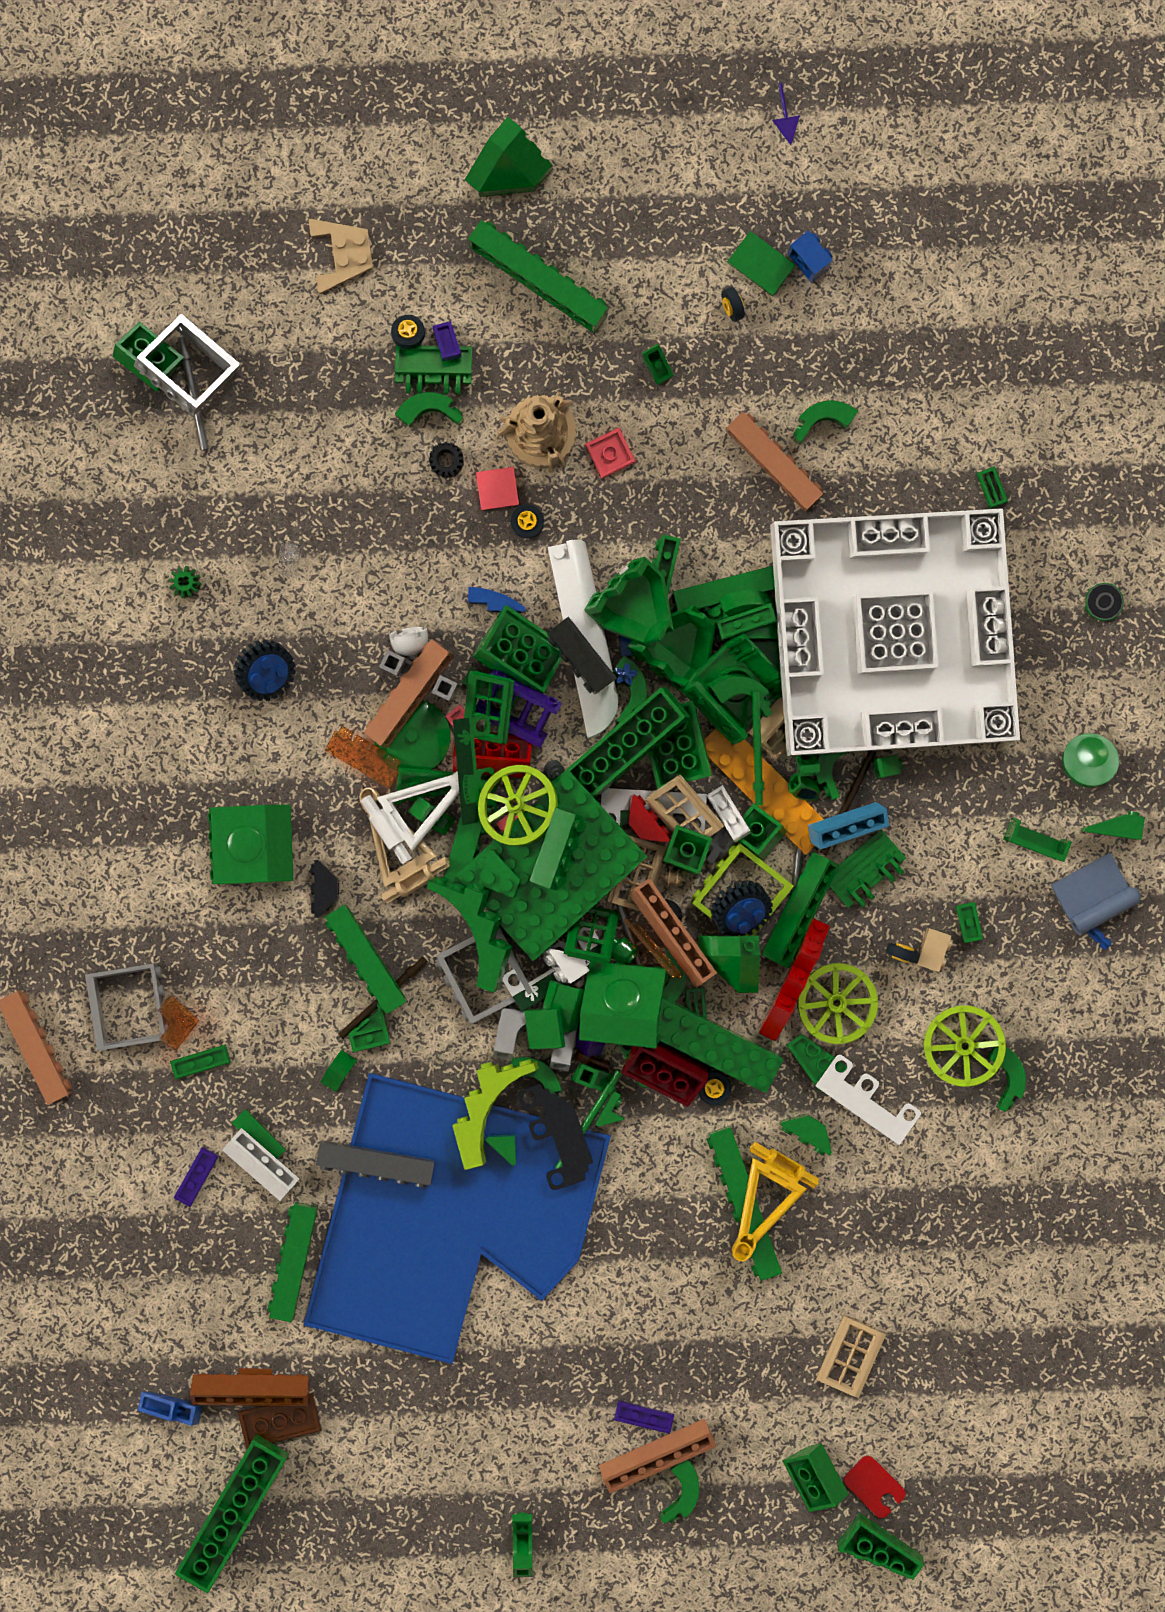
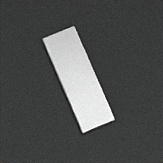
[706,785,752,842]

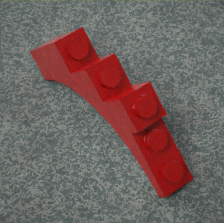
[759,918,830,1042]

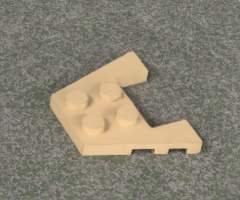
[309,219,373,294]

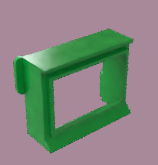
[1003,818,1072,862]

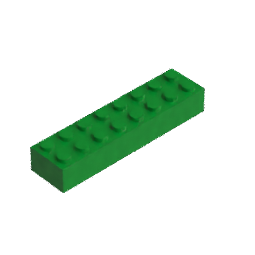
[468,220,608,334]
[551,687,691,799]
[658,996,784,1093]
[175,1434,289,1594]

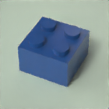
[788,230,833,283]

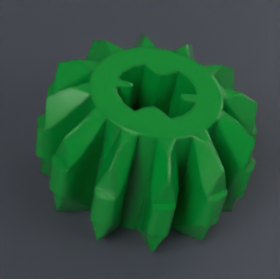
[168,566,202,599]

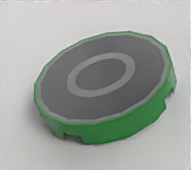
[1085,583,1124,621]

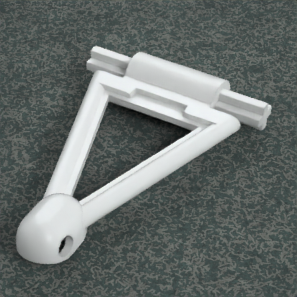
[361,771,459,865]

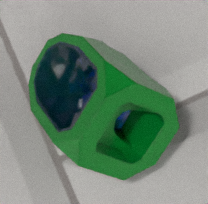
[788,773,820,801]

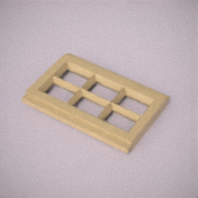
[645,775,724,837]
[606,836,667,911]
[816,1315,886,1398]

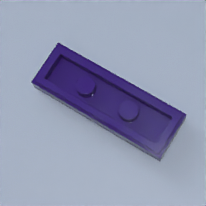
[174,1147,219,1207]
[614,1400,674,1434]

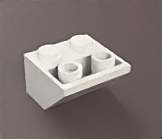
[543,949,589,984]

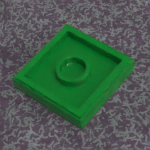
[524,1008,565,1049]

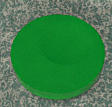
[1062,733,1119,788]

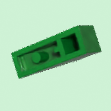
[1081,811,1145,840]

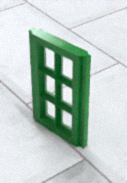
[464,671,515,744]
[564,906,619,964]

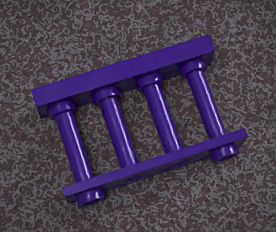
[475,669,562,748]

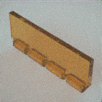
[325,726,401,789]
[624,918,682,979]

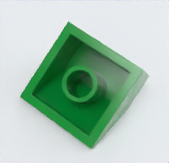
[738,803,787,861]
[661,825,712,876]

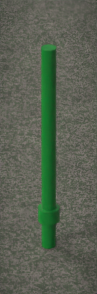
[752,691,765,806]
[555,1070,623,1169]

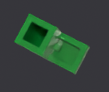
[572,1061,613,1092]

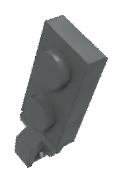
[706,822,734,864]

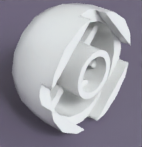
[389,627,428,659]

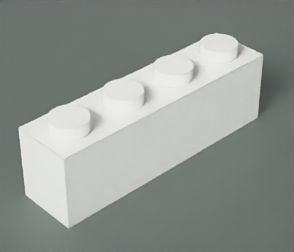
[222,1128,299,1201]

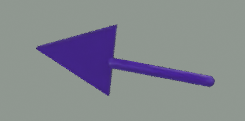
[772,82,800,145]

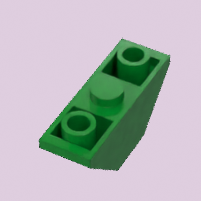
[779,1114,832,1156]

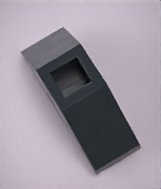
[311,860,339,918]

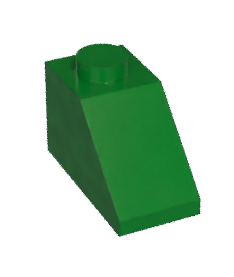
[872,755,903,779]
[408,796,455,836]

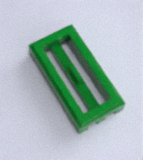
[976,466,1008,509]
[685,987,707,1018]

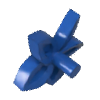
[615,663,637,686]

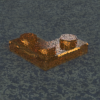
[158,996,200,1050]

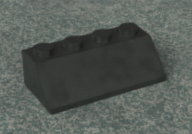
[547,616,617,695]

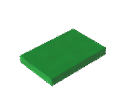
[727,231,796,297]

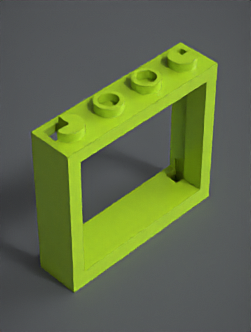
[691,843,794,936]

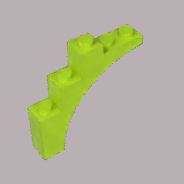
[452,1059,539,1170]

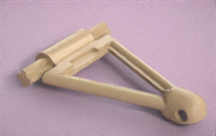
[359,787,450,904]

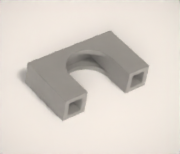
[379,650,460,702]
[493,1007,577,1072]

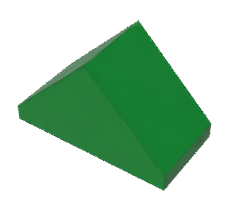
[320,1050,357,1092]
[485,1134,516,1166]

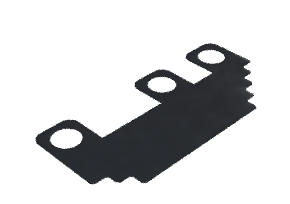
[518,1084,593,1190]

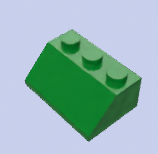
[112,321,184,392]
[782,1443,849,1512]

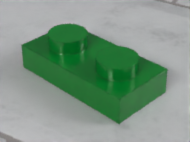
[955,902,983,943]

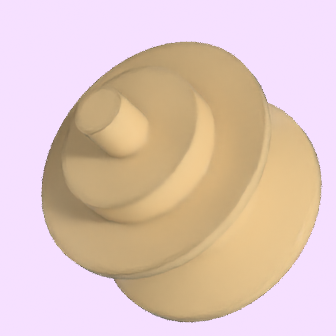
[661,868,684,888]

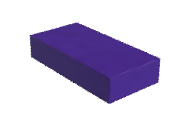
[432,321,462,362]

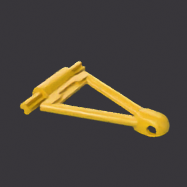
[732,1142,819,1261]

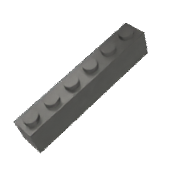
[316,1140,436,1188]

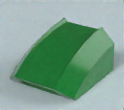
[543,980,585,1033]

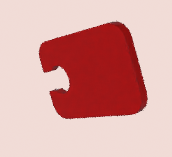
[844,1455,906,1518]

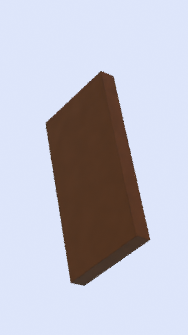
[238,1392,322,1449]

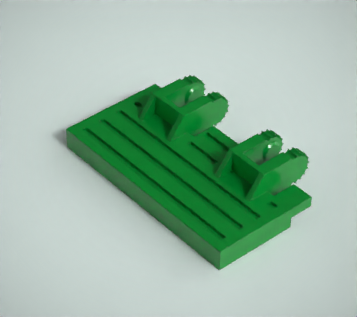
[395,345,472,394]
[829,829,906,908]

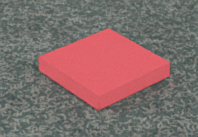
[585,428,636,479]
[476,467,519,511]

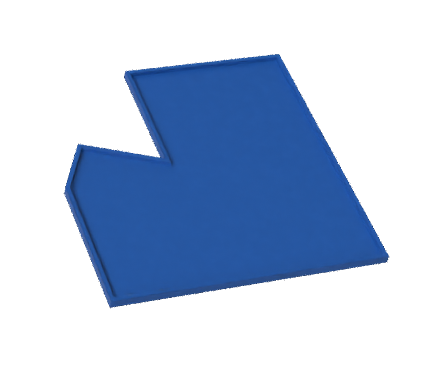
[304,1073,611,1364]

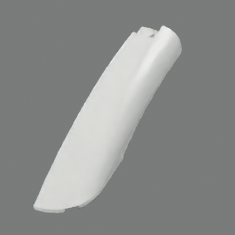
[548,540,618,738]

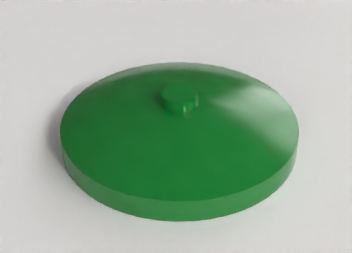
[374,700,451,772]

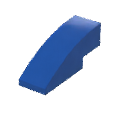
[468,587,526,613]
[137,1391,203,1426]

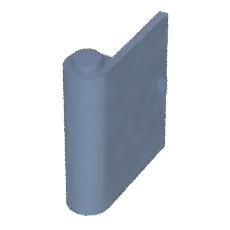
[1051,853,1141,936]

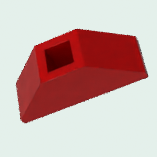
[627,794,670,842]

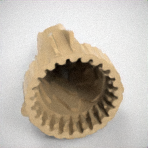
[498,392,576,472]

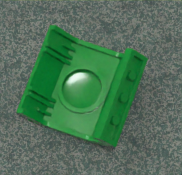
[682,633,783,745]
[207,804,294,884]
[579,961,669,1048]

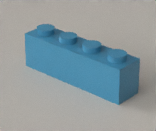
[807,802,889,850]

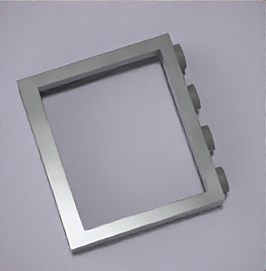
[134,314,240,416]
[435,926,533,1024]
[85,963,171,1051]

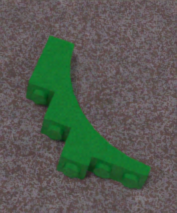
[427,876,512,993]

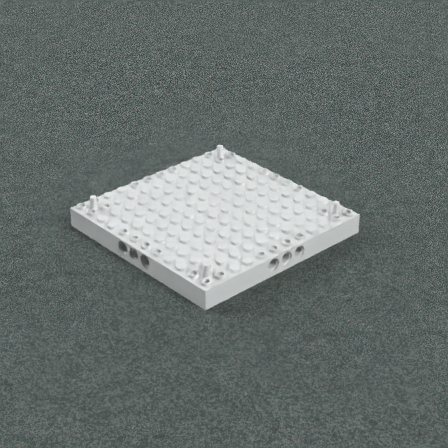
[770,509,1020,756]

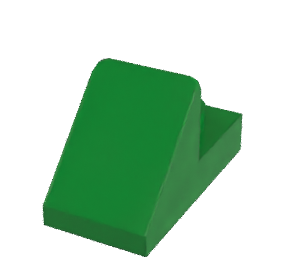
[642,344,674,385]
[595,1090,625,1127]

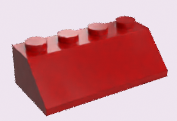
[453,731,532,778]

